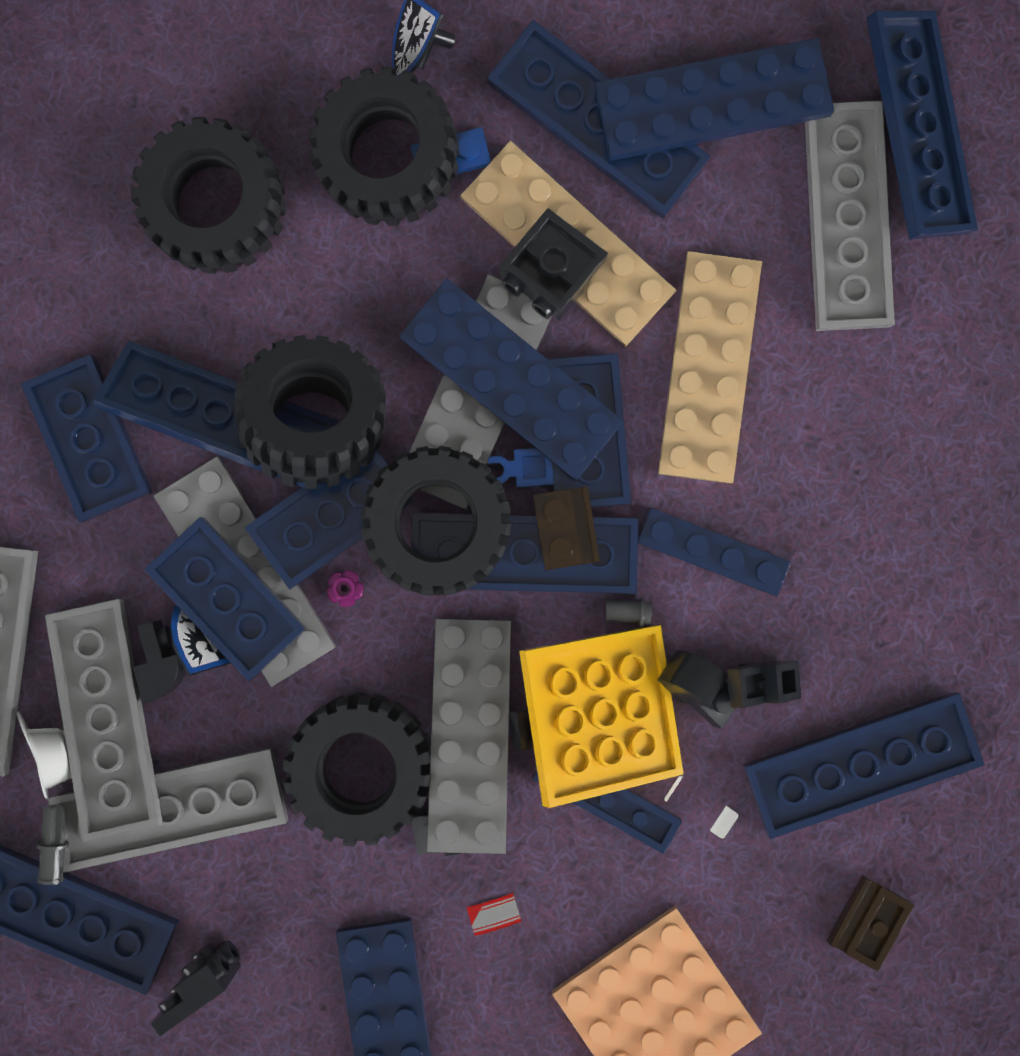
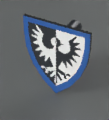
[391,0,455,76]
[170,604,231,676]

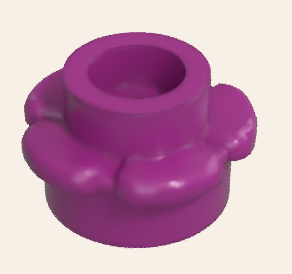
[327,570,364,607]

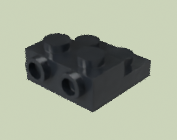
[500,208,608,321]
[151,941,241,1037]

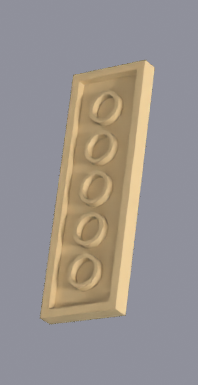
[460,141,677,347]
[658,251,762,484]

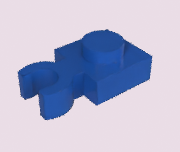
[488,448,554,488]

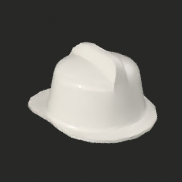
[16,711,72,799]

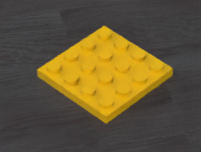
[519,625,683,808]

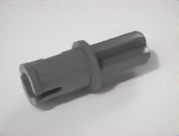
[37,804,69,885]

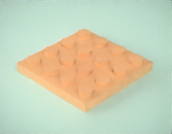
[552,905,762,1056]

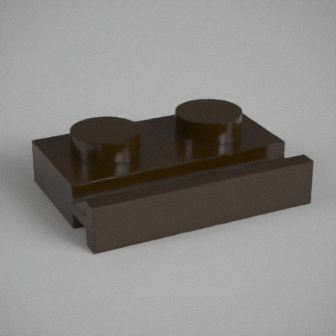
[533,486,600,570]
[826,875,915,972]

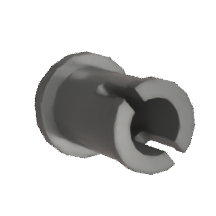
[605,598,652,628]

